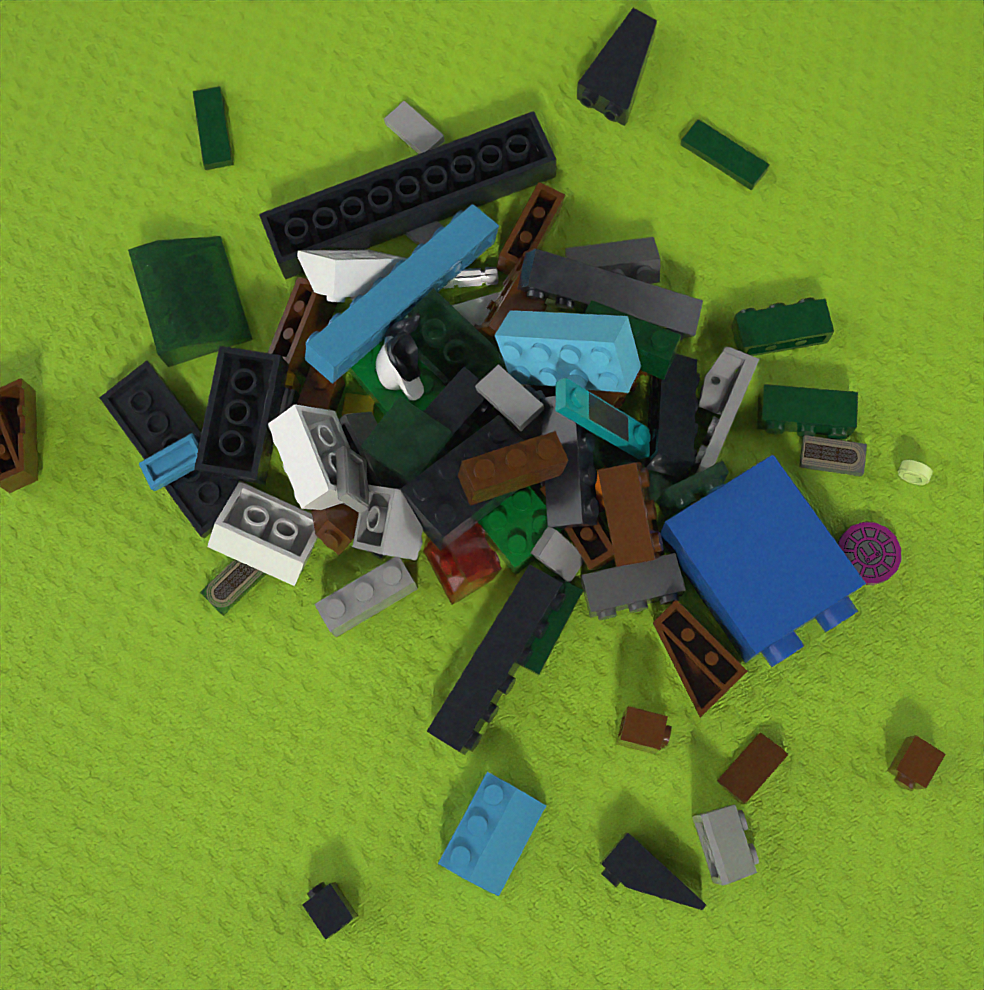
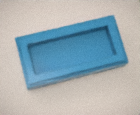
[139,433,200,491]

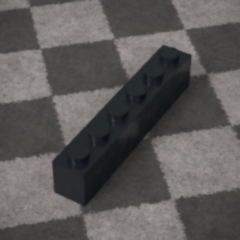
[517,249,703,342]
[427,564,566,755]

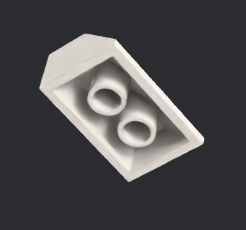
[297,249,407,302]
[268,404,350,510]
[207,482,318,586]

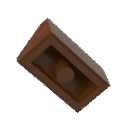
[717,732,789,804]

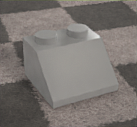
[352,485,423,560]
[692,805,759,886]

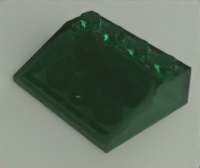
[128,236,253,367]

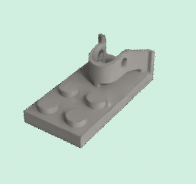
[691,347,759,488]

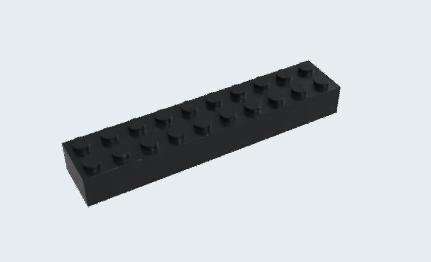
[259,111,556,280]

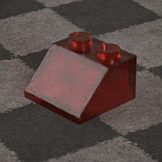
[423,523,502,605]

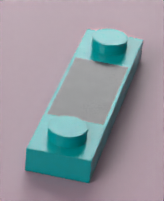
[555,378,650,460]

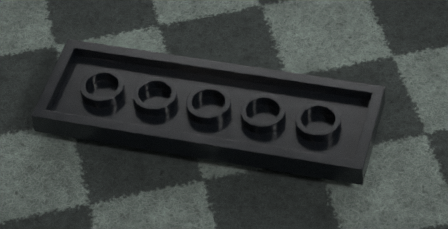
[99,360,239,538]

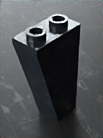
[577,7,657,126]

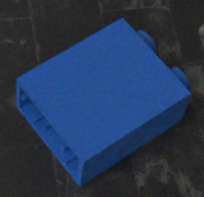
[660,455,866,668]

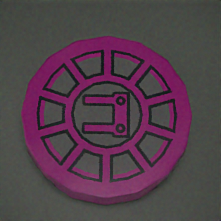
[838,522,902,586]

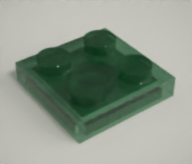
[361,396,453,482]
[659,461,729,517]

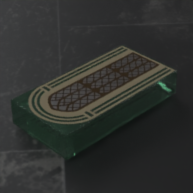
[200,559,267,616]

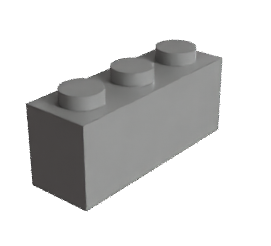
[315,557,417,637]

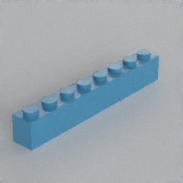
[305,204,499,384]

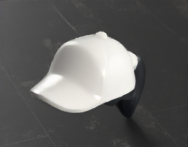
[376,313,424,401]

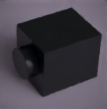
[302,881,358,940]

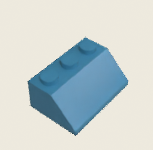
[438,772,546,896]

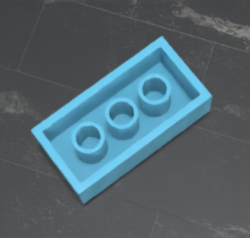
[495,310,641,393]

